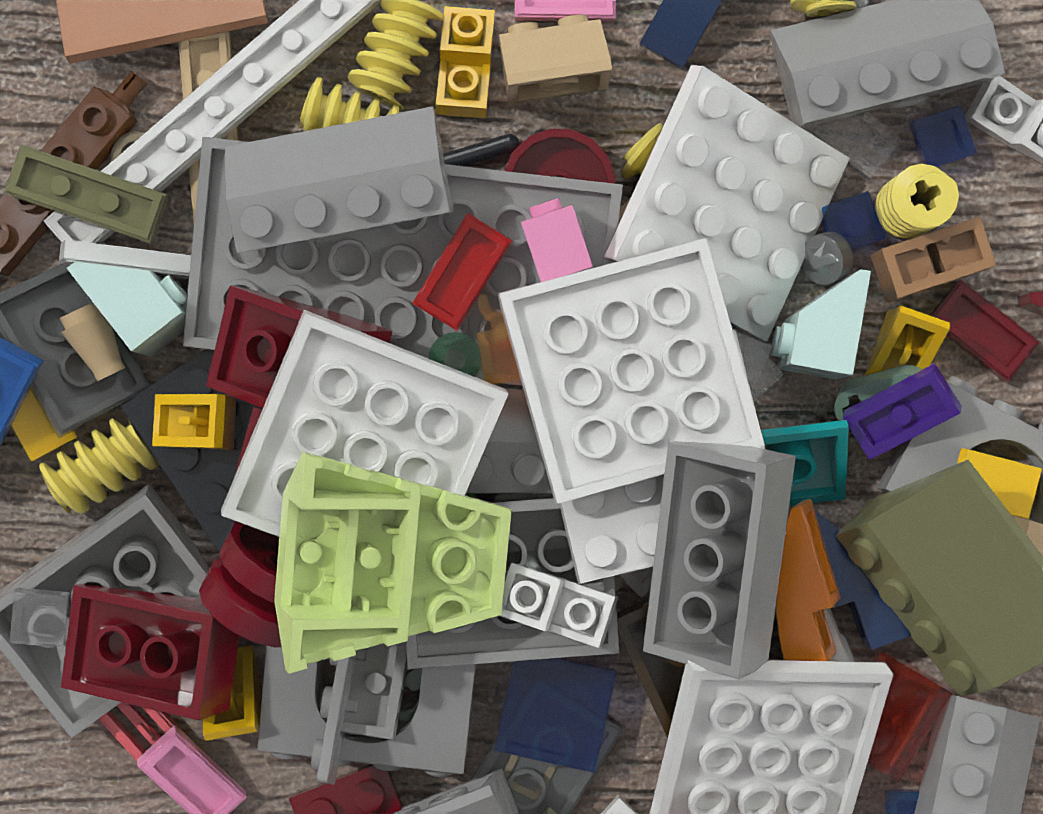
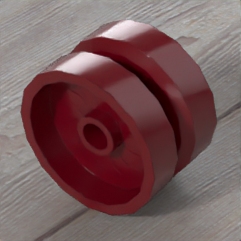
[504,129,616,184]
[199,521,282,648]

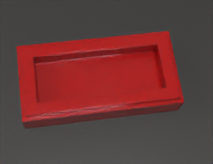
[412,213,513,331]

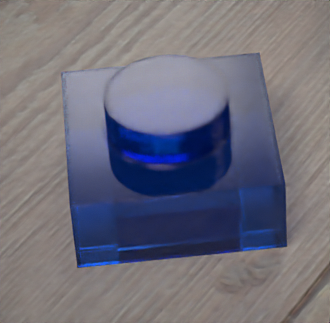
[909,105,977,168]
[822,191,885,251]

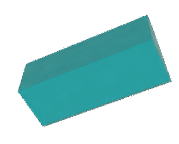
[761,420,849,506]

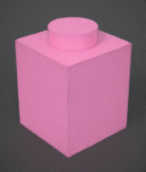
[521,198,593,282]

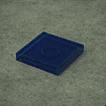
[494,658,617,773]

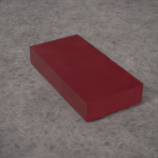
[929,279,1040,383]

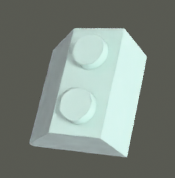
[67,262,188,357]
[771,269,871,380]

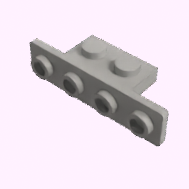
[311,642,408,785]

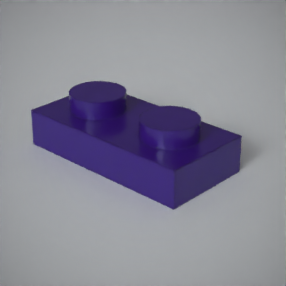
[843,363,962,460]

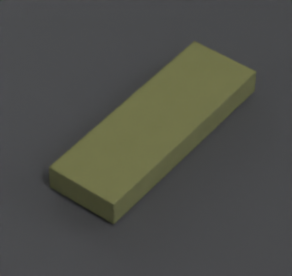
[4,145,170,245]

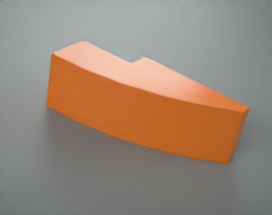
[776,499,841,661]

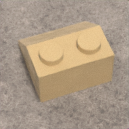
[499,15,612,104]

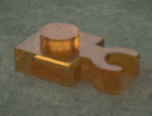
[477,288,521,384]

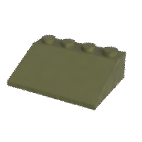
[835,459,1043,697]

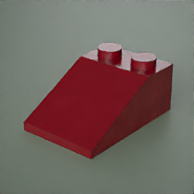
[206,285,393,408]
[61,584,239,721]

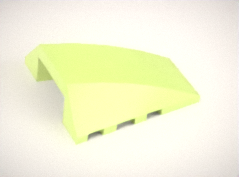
[274,451,512,674]

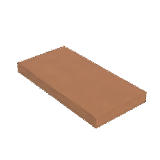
[56,0,268,64]

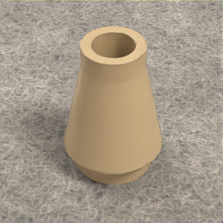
[60,303,125,381]

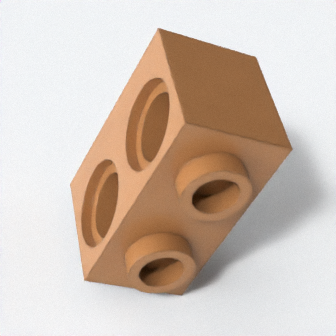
[870,216,997,303]

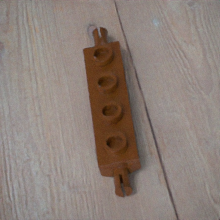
[0,70,148,276]

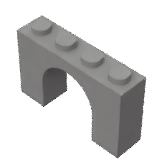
[876,376,1043,524]
[258,646,476,777]

